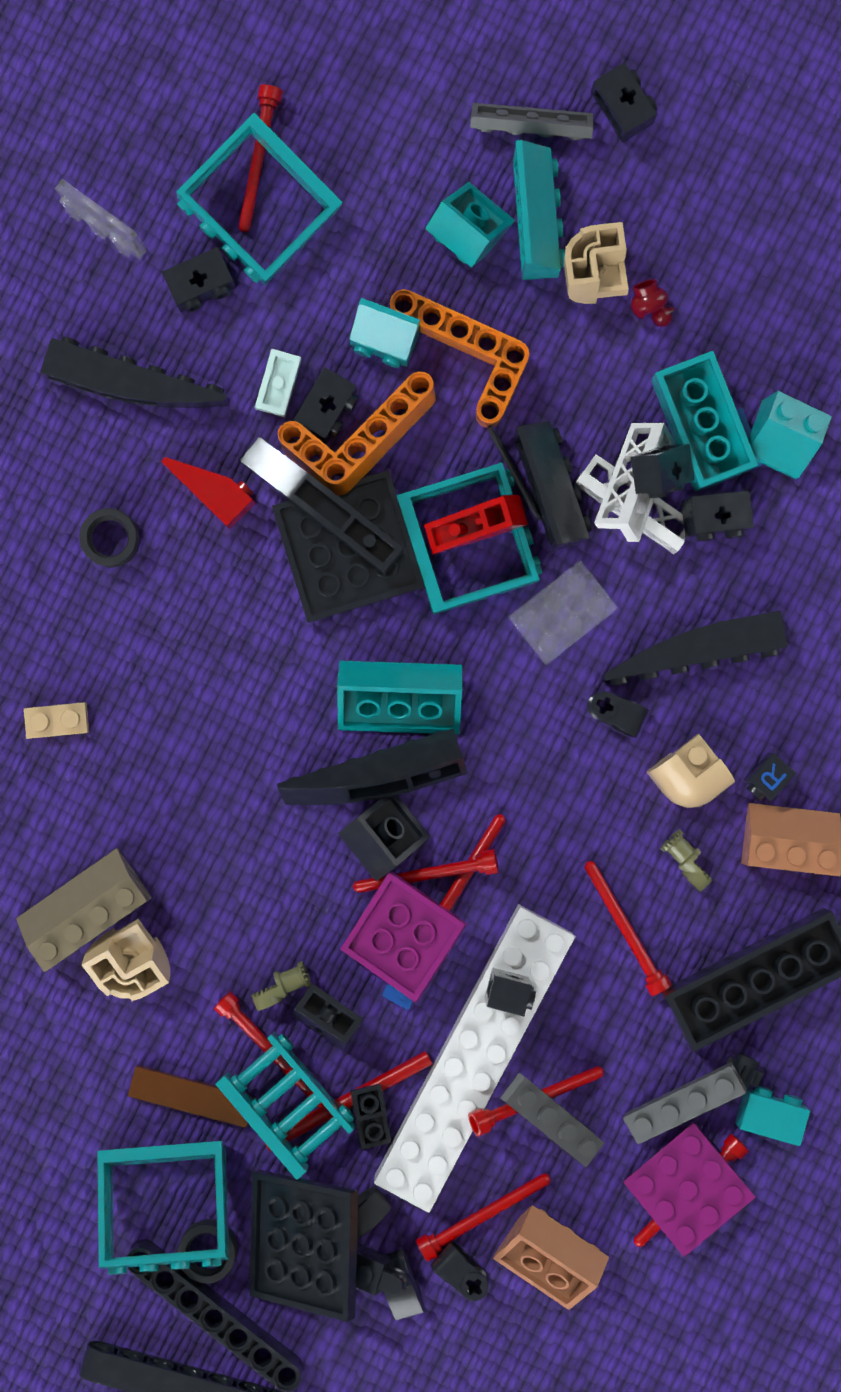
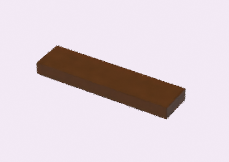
[128,1065,255,1128]

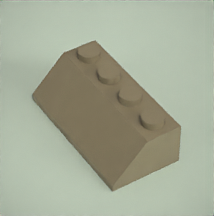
[16,848,152,972]

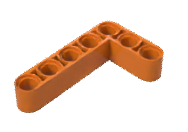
[390,289,529,428]
[277,371,436,496]

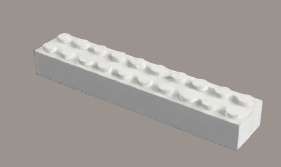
[374,904,575,1213]

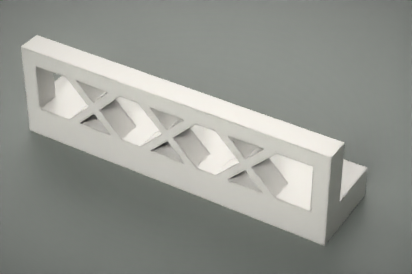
[594,423,675,542]
[574,454,685,554]

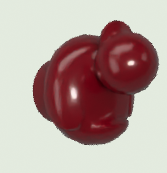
[631,279,674,327]

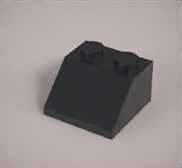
[338,795,430,881]

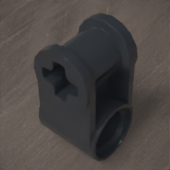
[587,692,649,738]
[430,1241,488,1301]

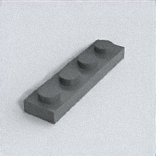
[470,102,593,140]
[623,1062,747,1144]
[500,1073,605,1168]

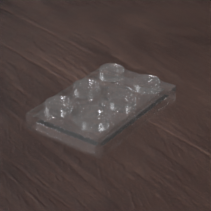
[55,179,147,260]
[508,560,618,666]

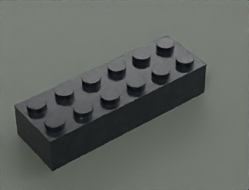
[661,908,841,1052]

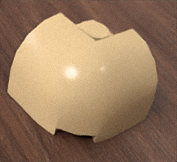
[564,222,628,304]
[646,734,735,808]
[82,919,170,1002]

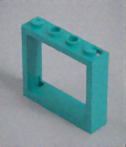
[176,113,343,285]
[397,462,542,615]
[97,1141,229,1275]

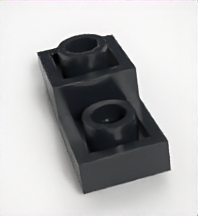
[350,1083,392,1150]
[384,1249,426,1320]

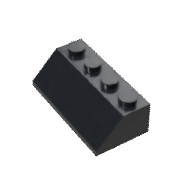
[513,421,592,552]

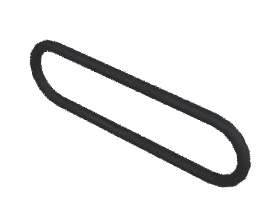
[488,426,541,520]

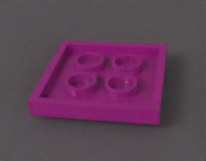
[340,872,468,1002]
[623,1122,756,1257]

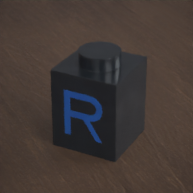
[743,753,797,801]

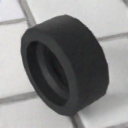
[79,508,141,568]
[357,1186,391,1239]
[178,1219,238,1284]

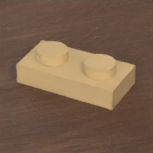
[24,702,90,739]

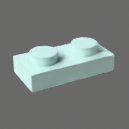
[255,349,302,417]

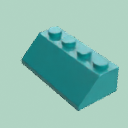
[513,140,565,280]
[651,351,758,493]
[337,661,462,734]

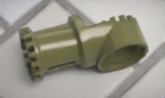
[660,830,713,893]
[251,961,311,1011]

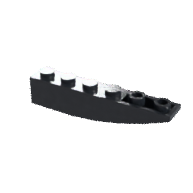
[40,336,230,408]
[240,437,404,575]
[601,611,788,686]
[277,728,467,805]

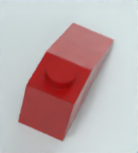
[161,457,255,529]
[424,495,528,554]

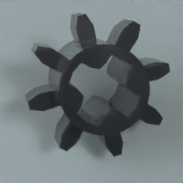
[725,1052,764,1091]

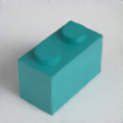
[735,1086,810,1146]

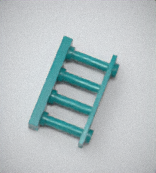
[215,1031,355,1180]

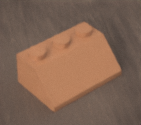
[741,803,841,877]
[493,1205,609,1310]

